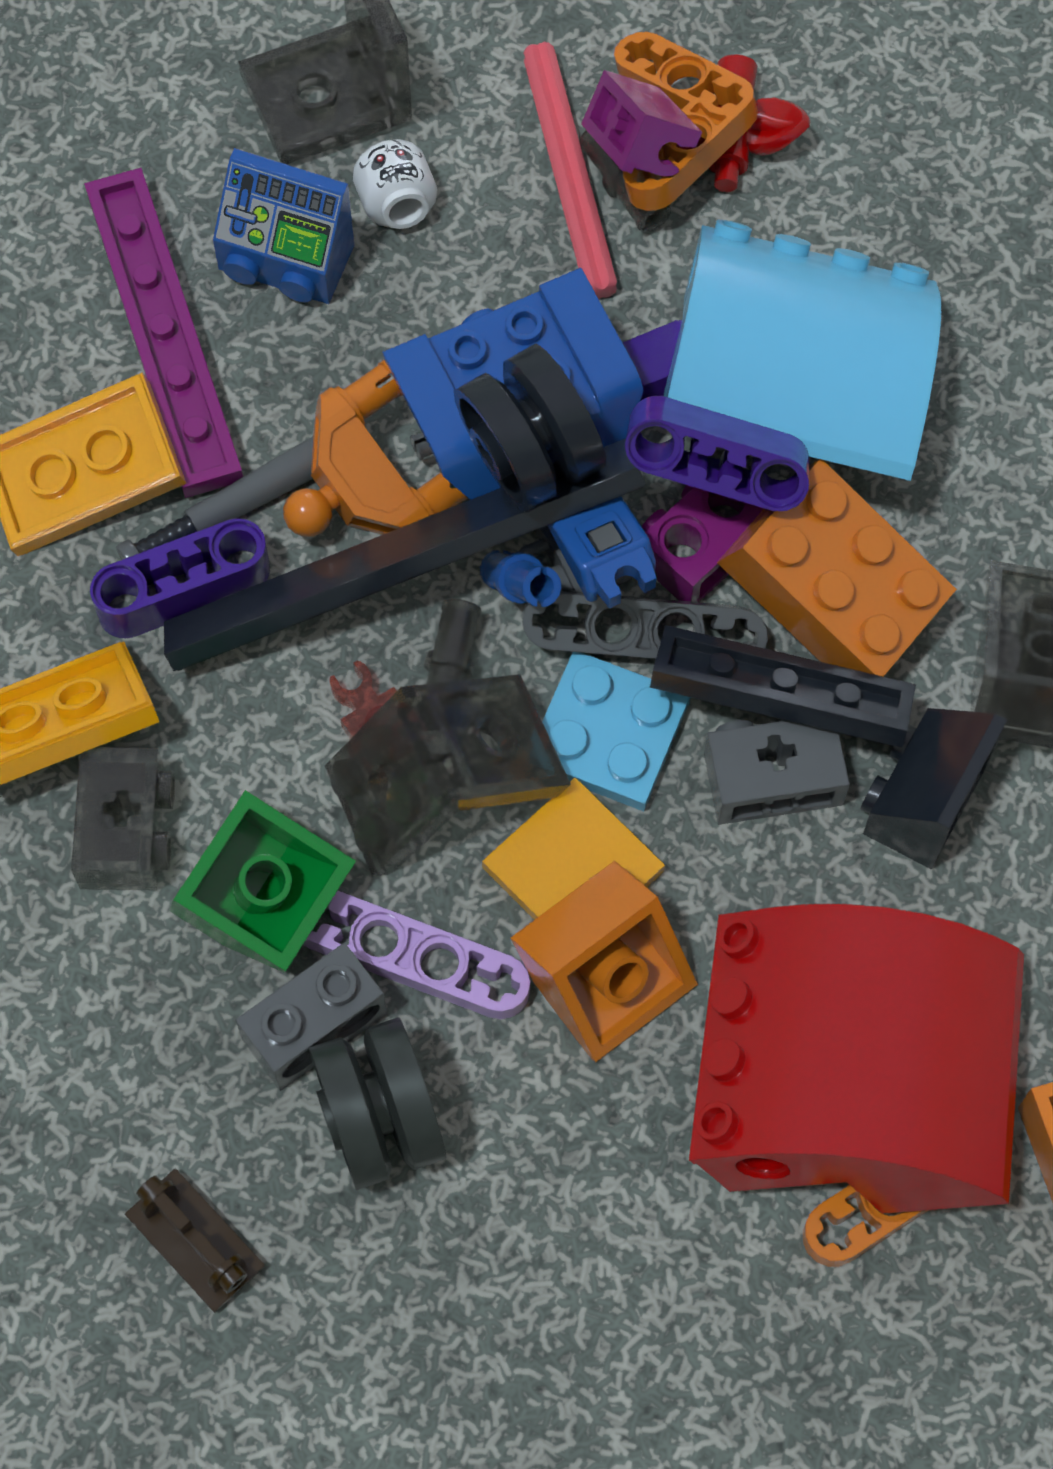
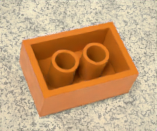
[717,459,957,677]

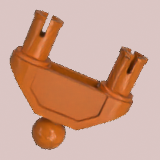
[283,360,468,537]

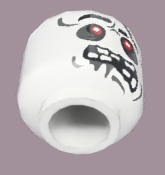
[353,139,437,229]

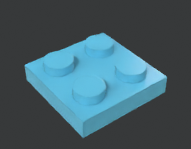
[526,652,691,812]

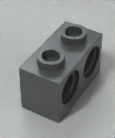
[235,942,387,1091]

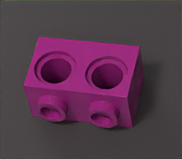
[641,485,764,602]

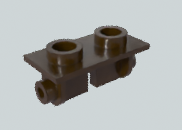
[125,1168,265,1313]

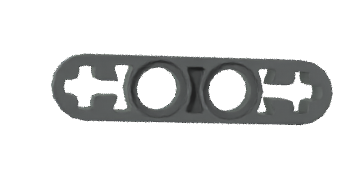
[522,591,768,658]

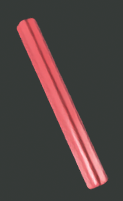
[524,41,617,299]

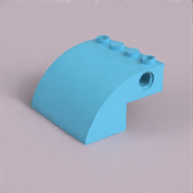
[664,220,941,481]

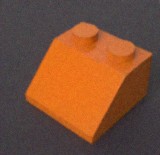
[510,860,698,1063]

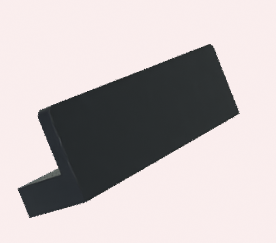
[649,625,916,748]

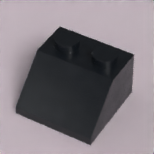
[860,708,1007,870]

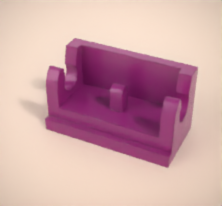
[581,70,702,176]

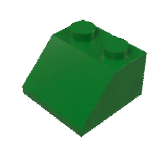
[169,790,356,973]

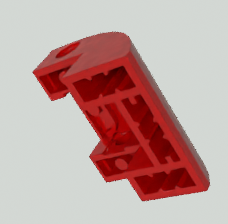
[689,904,1024,1214]

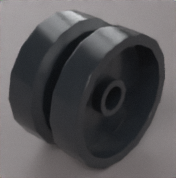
[454,343,606,513]

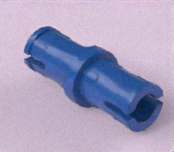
[480,550,561,607]

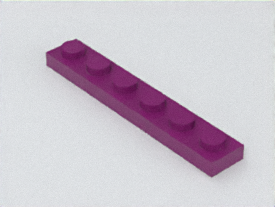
[84,167,243,498]

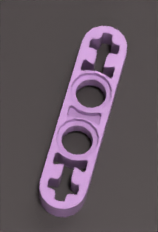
[303,890,530,1019]

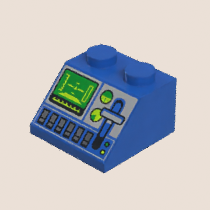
[213,148,354,304]

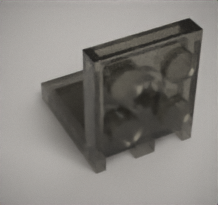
[238,0,412,165]
[325,674,571,877]

